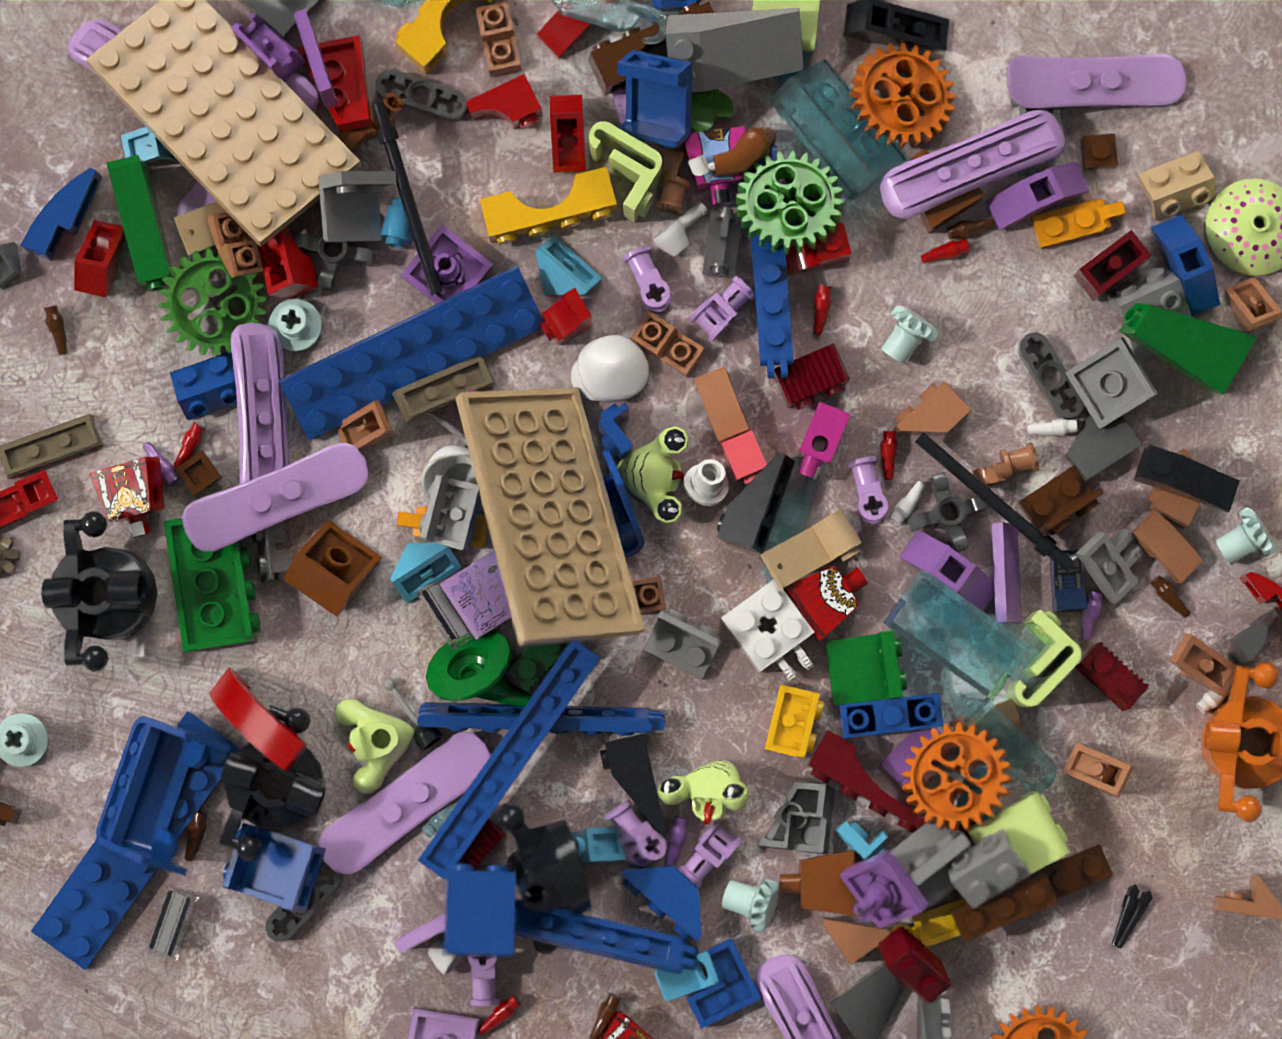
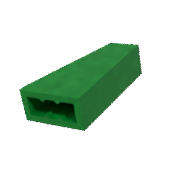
[106,155,174,292]
[1119,303,1257,395]

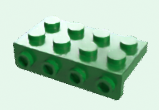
[163,518,261,653]

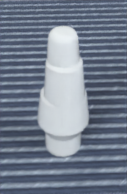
[1027,418,1078,436]
[889,481,925,526]
[1196,682,1233,714]

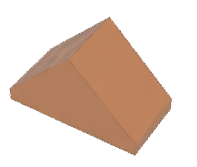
[1225,277,1282,334]
[336,400,395,451]
[821,917,891,965]

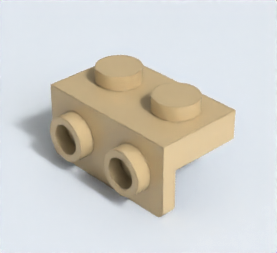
[1138,151,1216,221]

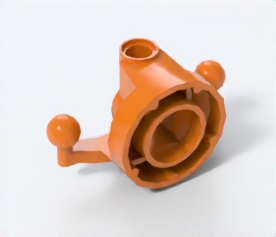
[1201,662,1282,822]

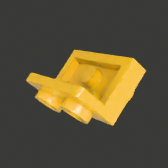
[764,684,824,759]

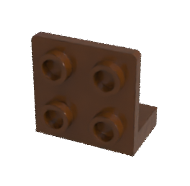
[1018,465,1104,536]

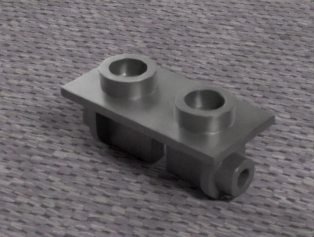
[702,208,743,279]
[251,520,290,583]

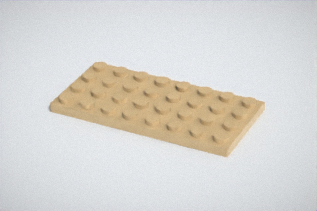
[86,0,361,247]
[455,387,645,646]

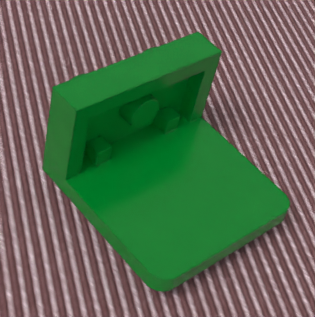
[825,630,907,706]

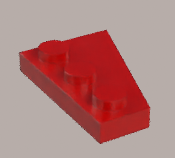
[296,35,372,131]

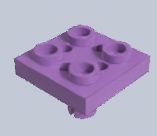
[401,224,494,304]
[839,850,929,929]

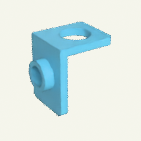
[654,951,719,1002]

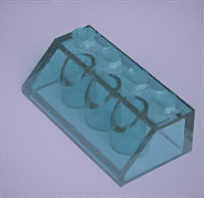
[769,59,907,201]
[883,568,1032,701]

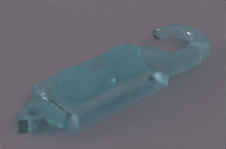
[551,0,667,45]
[758,456,819,584]
[961,695,1057,792]

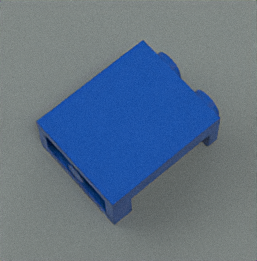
[617,50,692,149]
[222,823,326,913]
[442,864,516,957]

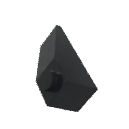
[843,0,950,52]
[1134,444,1240,513]
[717,452,795,554]
[600,733,666,833]

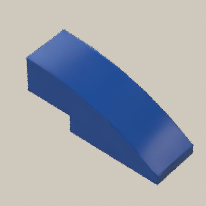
[21,168,102,261]

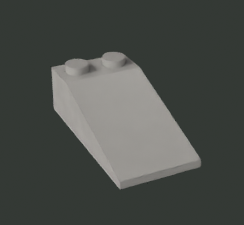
[666,8,804,92]

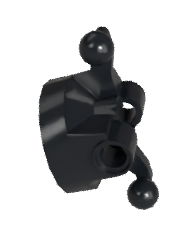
[41,511,158,672]
[219,705,326,862]
[498,803,592,955]

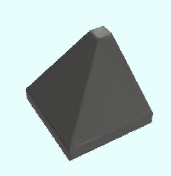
[0,242,21,289]

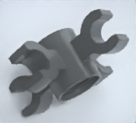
[294,233,375,291]
[907,472,990,552]

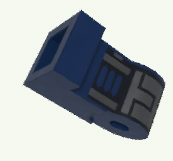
[1050,549,1087,613]

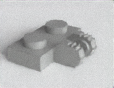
[1076,529,1144,604]

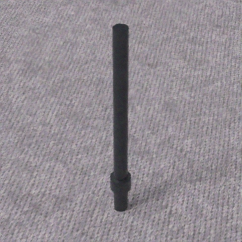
[371,101,443,295]
[915,432,1076,572]

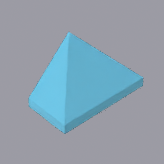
[535,235,603,296]
[390,543,462,603]

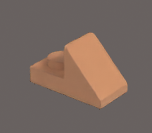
[1169,633,1236,697]
[1062,742,1134,798]
[1213,875,1282,920]

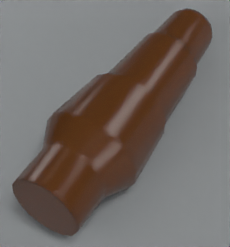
[947,218,996,240]
[44,305,67,355]
[1150,575,1191,618]
[184,811,207,861]
[589,993,621,1039]

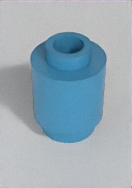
[381,198,420,249]

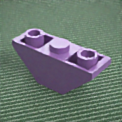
[986,162,1089,231]
[899,530,994,615]

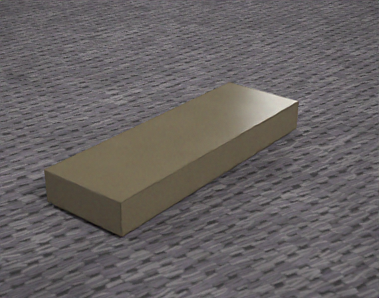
[392,356,495,423]
[0,414,103,479]

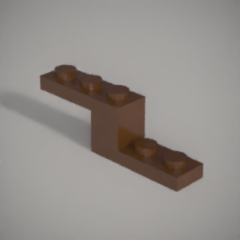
[950,844,1113,942]

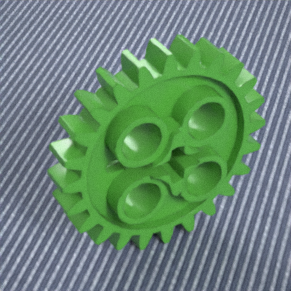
[736,151,844,254]
[157,248,266,356]

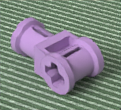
[622,245,671,314]
[688,276,755,342]
[847,456,888,524]
[605,799,666,867]
[677,820,743,888]
[467,956,500,1006]

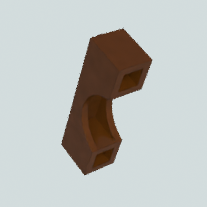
[588,2,714,96]

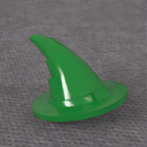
[426,630,533,707]

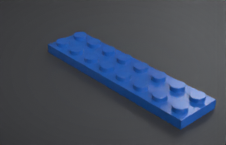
[279,265,544,440]
[31,711,241,970]

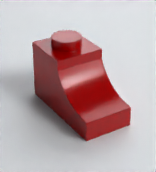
[465,74,543,130]
[549,94,586,173]
[74,220,125,298]
[785,222,852,276]
[257,226,319,299]
[539,288,593,346]

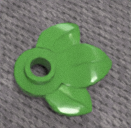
[691,88,733,132]

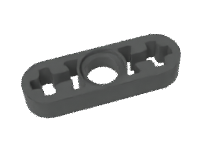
[376,70,468,122]
[1018,332,1084,420]
[265,862,343,942]

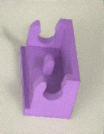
[231,12,306,82]

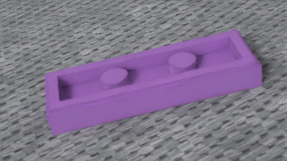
[294,9,338,108]
[992,522,1022,624]

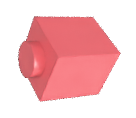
[721,430,767,485]

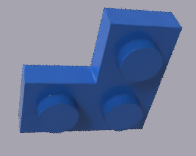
[686,937,761,1029]

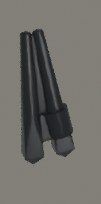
[1112,884,1153,949]

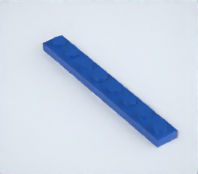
[417,641,601,880]

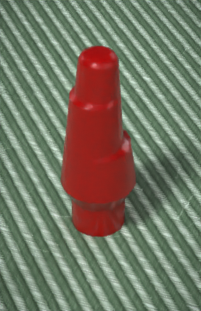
[920,239,970,263]
[813,285,832,335]
[173,422,205,468]
[880,431,898,480]
[478,995,521,1035]

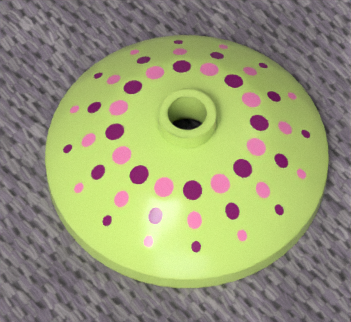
[1205,179,1282,277]

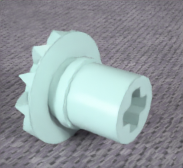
[269,299,322,352]
[881,306,939,364]
[1216,507,1275,565]
[0,713,49,767]
[722,879,779,932]

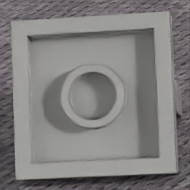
[1065,337,1158,429]
[891,819,971,906]

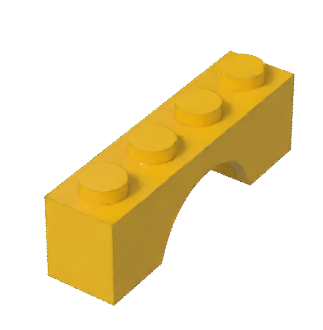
[395,0,495,75]
[479,167,617,245]

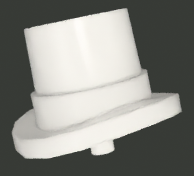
[683,459,729,506]

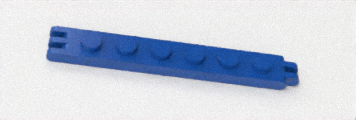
[748,145,794,379]
[417,702,665,736]
[514,898,698,974]

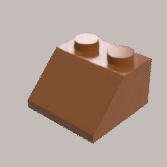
[283,520,382,617]

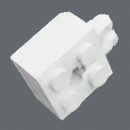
[720,579,815,683]

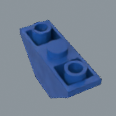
[1150,215,1220,317]
[839,693,944,738]
[621,866,702,942]

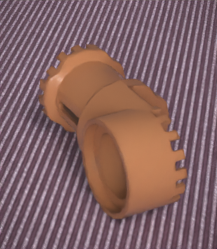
[654,148,691,215]
[973,442,1040,487]

